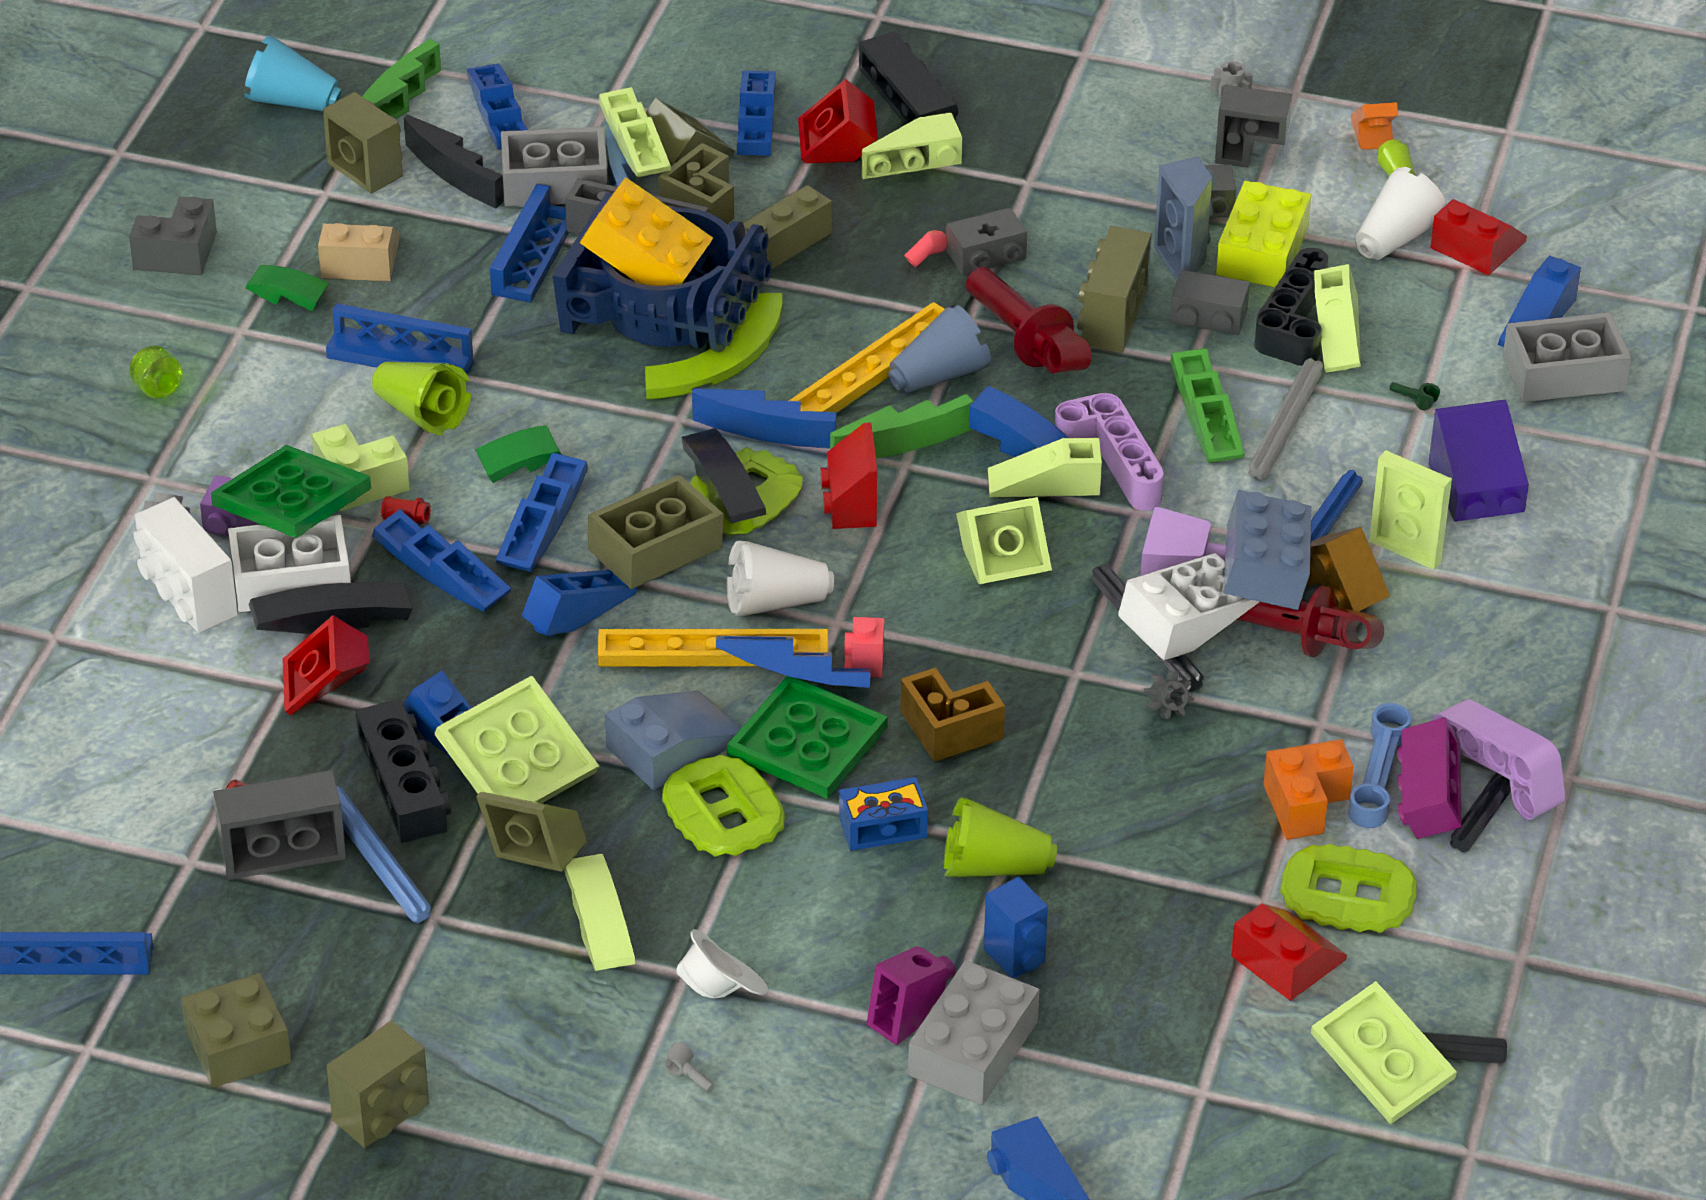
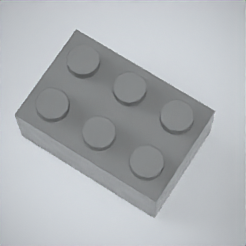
[501,127,607,207]
[1503,312,1631,402]
[908,960,1040,1105]

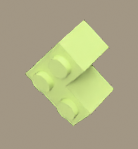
[311,424,410,511]

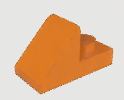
[1351,102,1398,150]

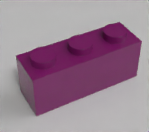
[1397,717,1462,839]

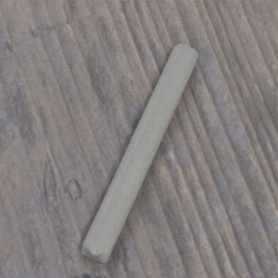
[1248,358,1323,480]

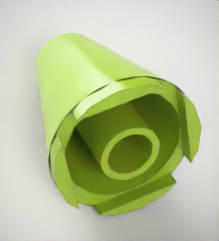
[372,361,471,435]
[944,797,1057,877]

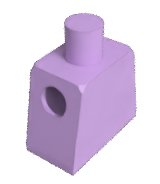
[1140,507,1226,576]

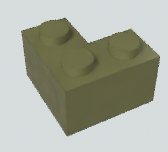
[658,143,734,224]

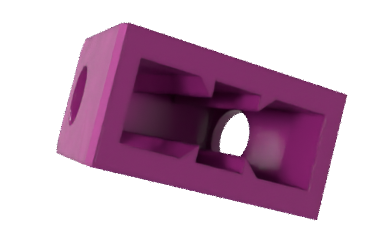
[866,946,956,1045]

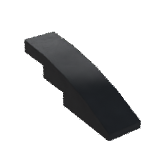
[404,115,504,209]
[681,428,767,524]
[248,582,413,634]

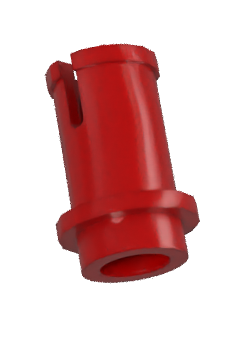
[381,496,431,527]

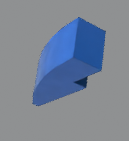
[969,386,1068,457]

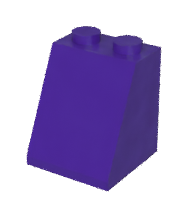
[1428,399,1529,522]

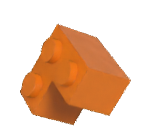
[1263,739,1354,840]

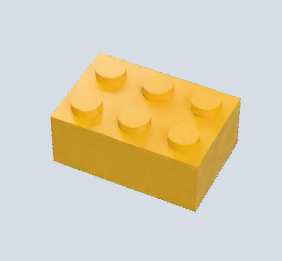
[580,177,713,286]

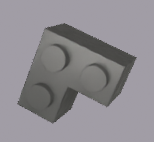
[1215,85,1293,168]
[129,196,217,275]

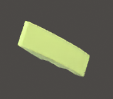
[599,87,671,177]
[564,854,635,971]

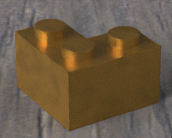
[1306,527,1390,612]
[900,667,1005,762]

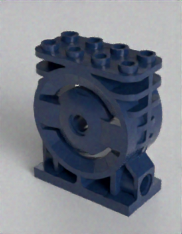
[552,192,772,352]

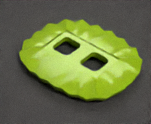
[690,447,803,536]
[662,755,786,857]
[1280,844,1417,933]

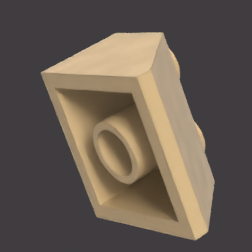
[318,223,400,282]

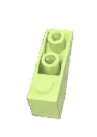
[862,113,962,179]
[1314,264,1361,373]
[988,438,1102,497]

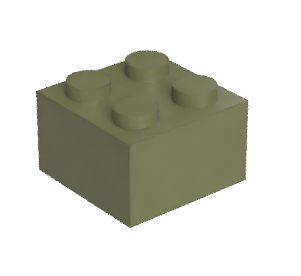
[323,92,403,194]
[181,973,291,1088]
[326,1020,429,1148]

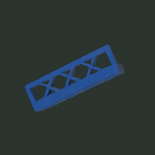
[490,184,569,303]
[326,303,474,374]
[0,932,153,975]

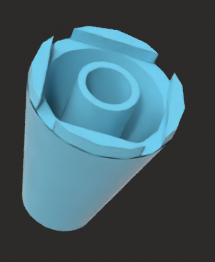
[244,36,342,111]

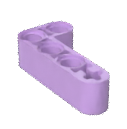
[1055,393,1164,511]
[1432,699,1565,820]

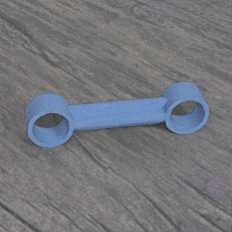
[1348,703,1411,828]

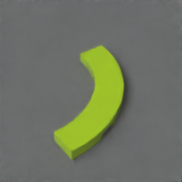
[645,292,783,399]

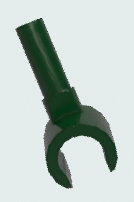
[1389,382,1440,411]

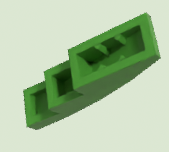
[362,38,441,119]
[1170,348,1245,463]
[830,394,974,459]

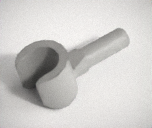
[665,1042,714,1092]

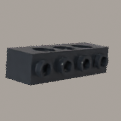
[356,699,451,843]

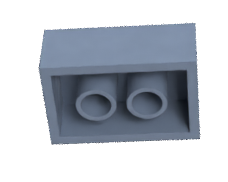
[1223,490,1312,610]

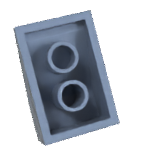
[605,691,741,791]

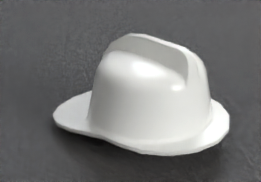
[676,929,769,998]

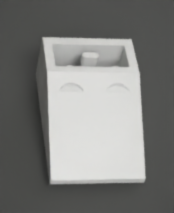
[1118,553,1260,660]

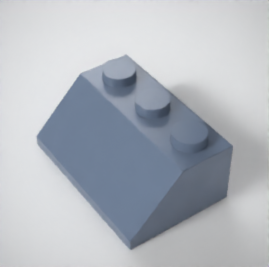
[1154,156,1215,281]

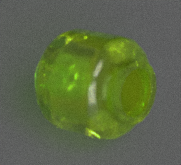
[129,345,183,399]

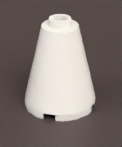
[1355,167,1446,260]
[727,541,834,616]

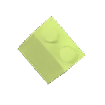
[956,497,1052,584]

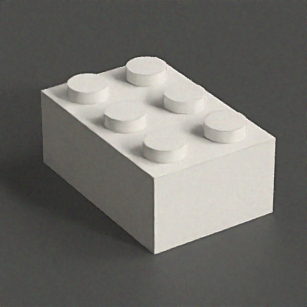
[133,497,238,633]
[228,515,351,612]

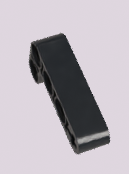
[1254,247,1329,366]

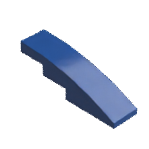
[467,63,528,150]
[737,71,776,156]
[692,388,836,449]
[496,453,588,572]
[372,509,511,612]
[716,636,870,688]

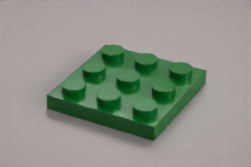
[211,445,371,538]
[727,676,888,799]

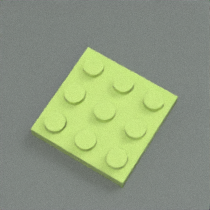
[434,676,599,803]

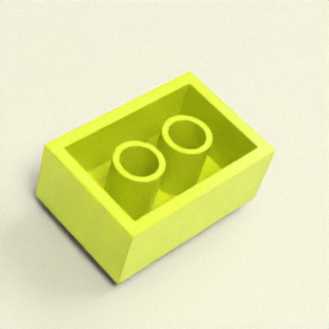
[1216,180,1312,287]

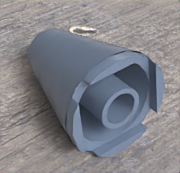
[888,304,991,393]

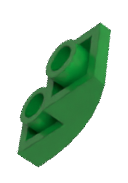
[245,265,329,312]
[475,425,562,483]

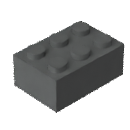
[213,770,346,880]

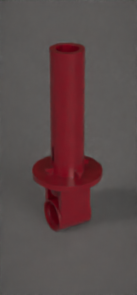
[966,267,1091,373]
[1236,586,1384,658]

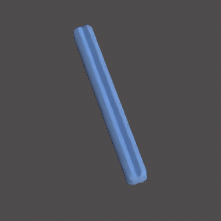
[337,786,431,923]

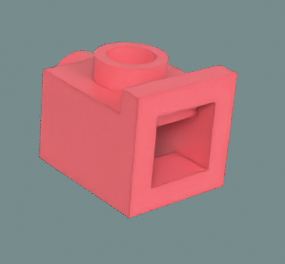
[844,617,884,678]

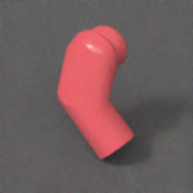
[904,230,948,268]

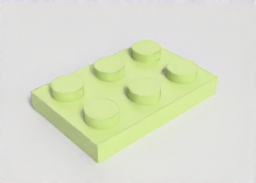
[1369,450,1452,570]
[1311,981,1457,1125]

